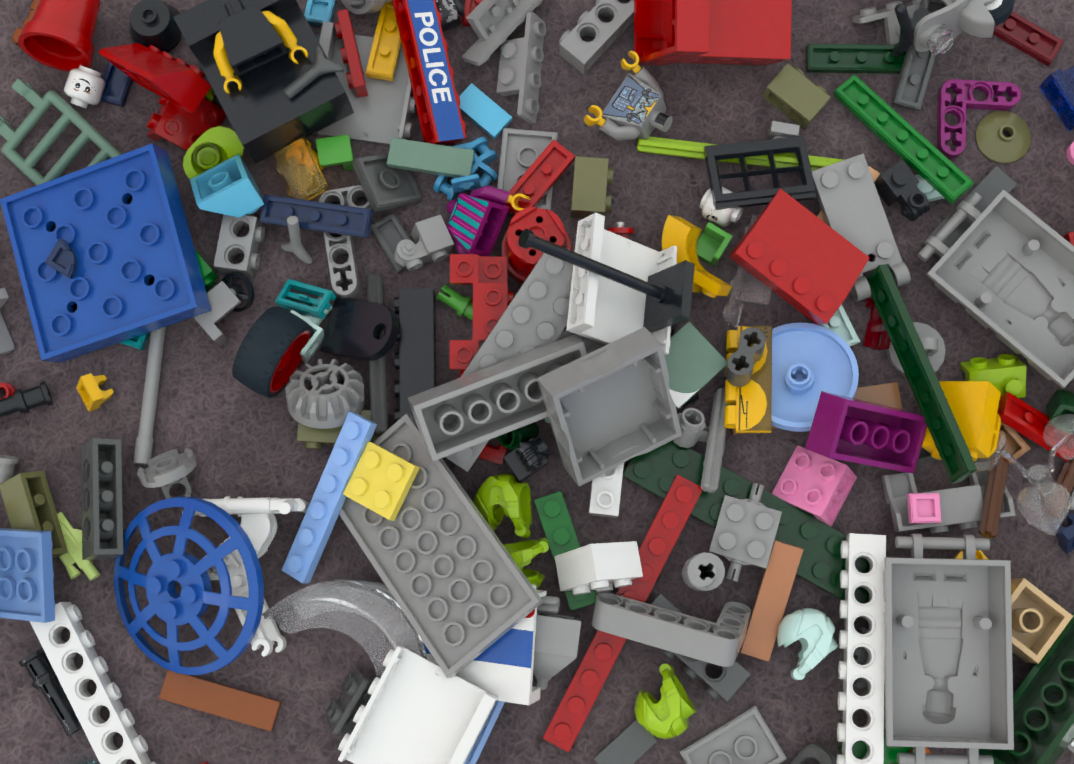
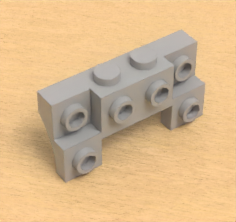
[881,461,1016,534]

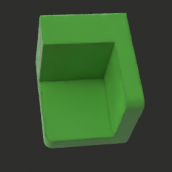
[316,134,354,171]
[697,222,733,267]

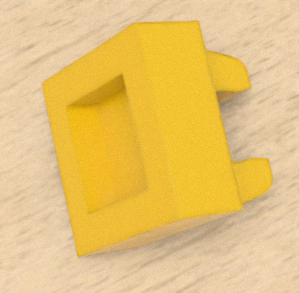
[76,373,114,412]

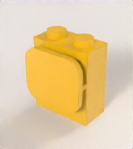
[922,381,1001,461]

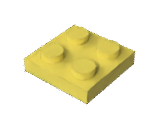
[343,441,420,521]

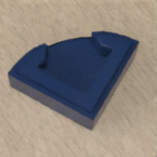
[45,239,77,279]

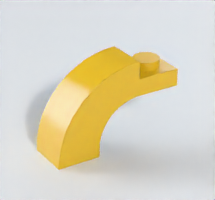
[662,215,732,298]

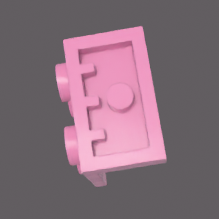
[772,446,857,527]

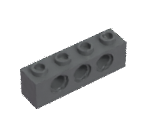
[81,438,123,560]
[650,593,751,702]

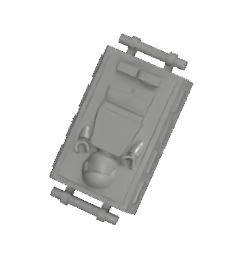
[917,189,1074,388]
[883,534,1014,764]

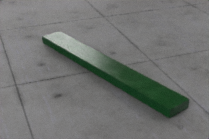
[867,264,977,483]

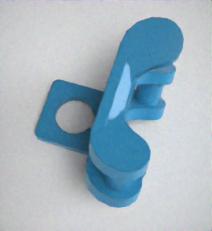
[428,137,498,201]

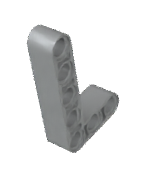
[592,593,751,667]

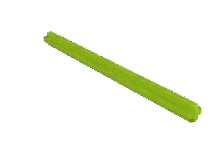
[637,136,843,171]

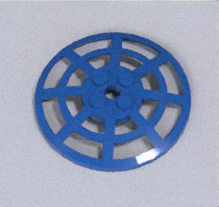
[114,496,264,675]

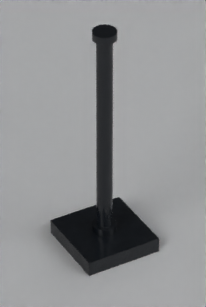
[518,229,695,333]

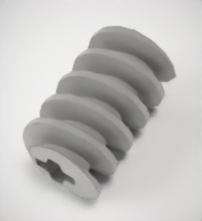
[682,552,725,591]

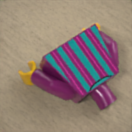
[446,186,530,256]

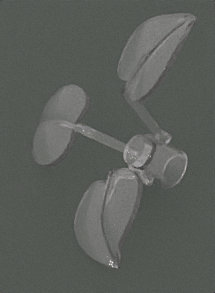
[974,414,1074,536]

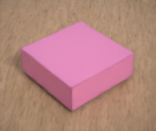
[907,493,941,524]

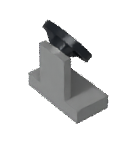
[194,272,254,346]

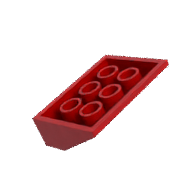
[728,188,870,325]

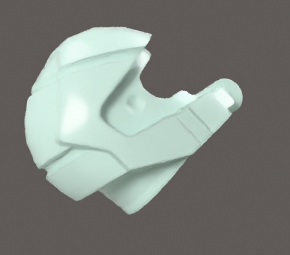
[777,608,839,680]

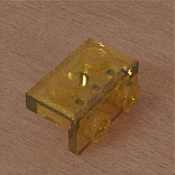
[274,138,329,201]

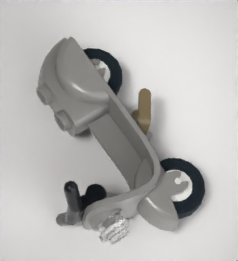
[892,0,1015,57]

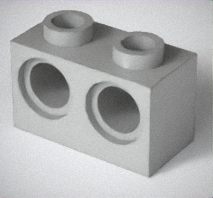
[213,214,265,278]

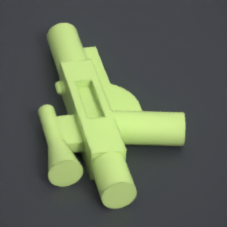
[56,512,100,581]

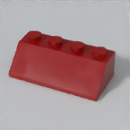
[99,43,211,114]

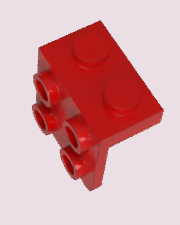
[146,97,225,151]

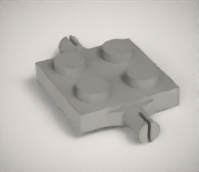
[709,483,782,582]

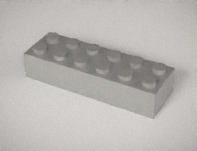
[407,335,587,461]

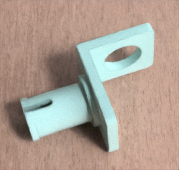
[290,297,333,363]

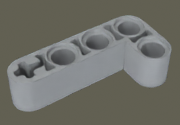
[319,185,372,300]

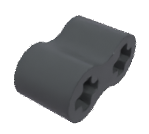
[726,327,766,387]

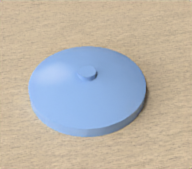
[771,322,859,432]

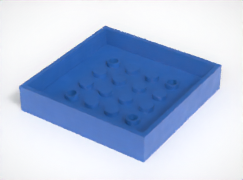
[0,143,212,363]

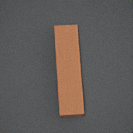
[740,540,804,662]

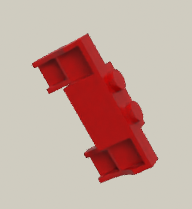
[449,254,513,370]

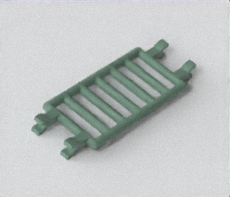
[0,78,133,204]

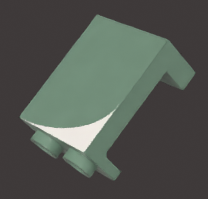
[665,322,727,411]

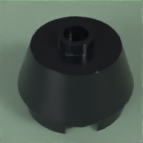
[129,0,182,52]

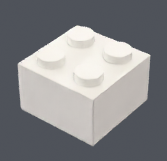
[555,541,643,595]

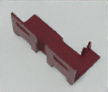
[863,298,891,350]

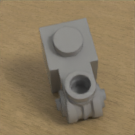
[394,214,454,271]

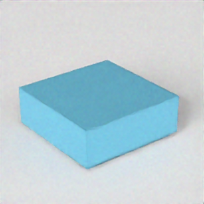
[304,0,337,26]

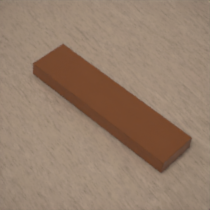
[159,670,282,731]

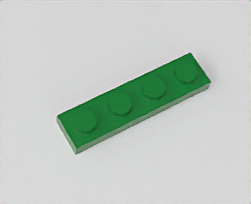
[534,491,597,611]

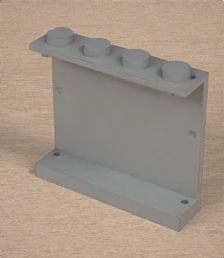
[312,21,416,145]

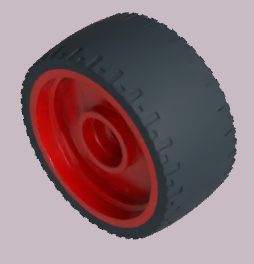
[232,306,313,398]

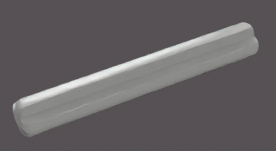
[701,388,730,493]

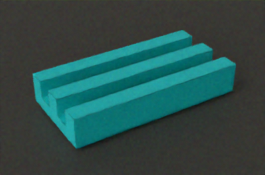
[275,279,336,319]

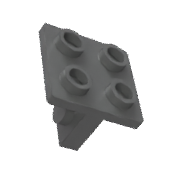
[326,668,374,735]

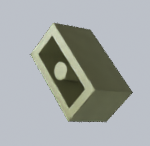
[763,63,831,131]
[571,156,613,219]

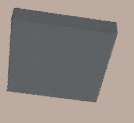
[352,153,423,212]

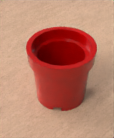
[18,0,101,72]
[501,207,572,284]

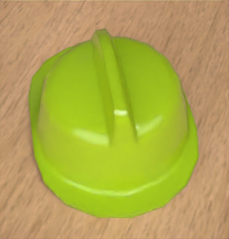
[183,126,244,179]

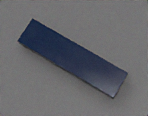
[259,194,373,239]

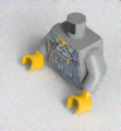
[584,51,673,141]

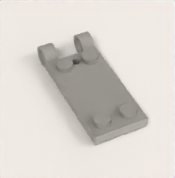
[812,153,911,302]

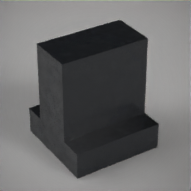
[173,0,354,164]

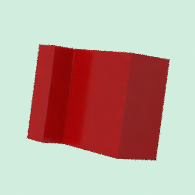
[634,0,792,66]

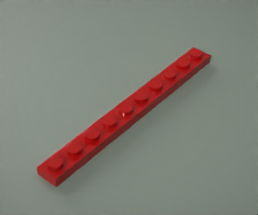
[543,474,702,753]

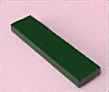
[806,43,907,74]

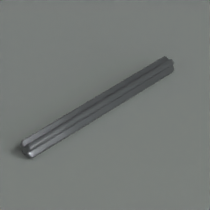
[367,274,388,434]

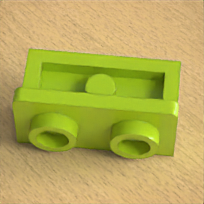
[960,354,1027,398]

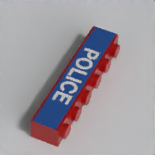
[392,0,466,146]

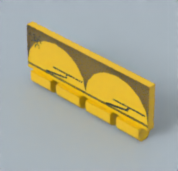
[724,325,772,433]

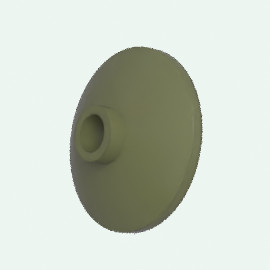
[975,111,1031,164]

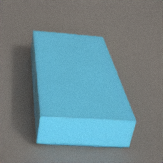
[459,83,513,140]

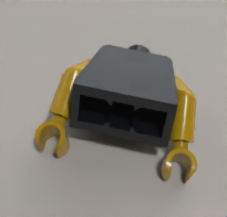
[213,0,308,94]

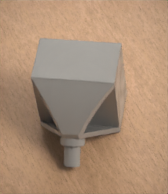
[533,613,581,690]

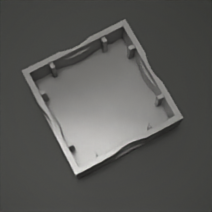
[537,327,682,486]

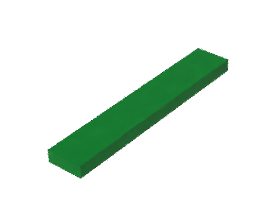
[833,74,974,204]

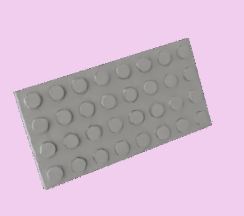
[339,413,543,678]

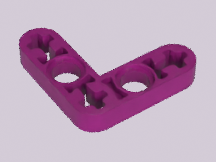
[937,79,1021,159]

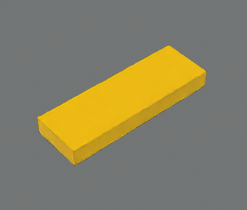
[365,2,402,82]

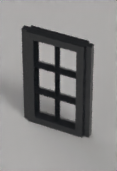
[704,136,816,210]

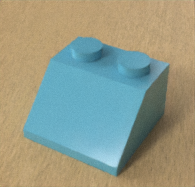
[190,154,264,218]

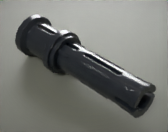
[0,381,54,417]
[19,648,82,736]

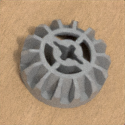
[285,359,365,429]

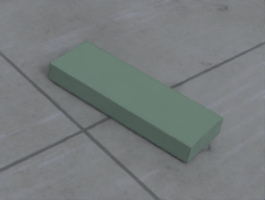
[387,137,475,178]

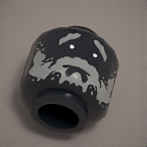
[435,0,465,32]

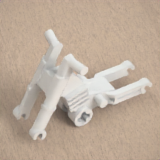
[182,496,310,657]

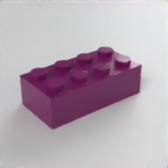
[805,391,927,474]

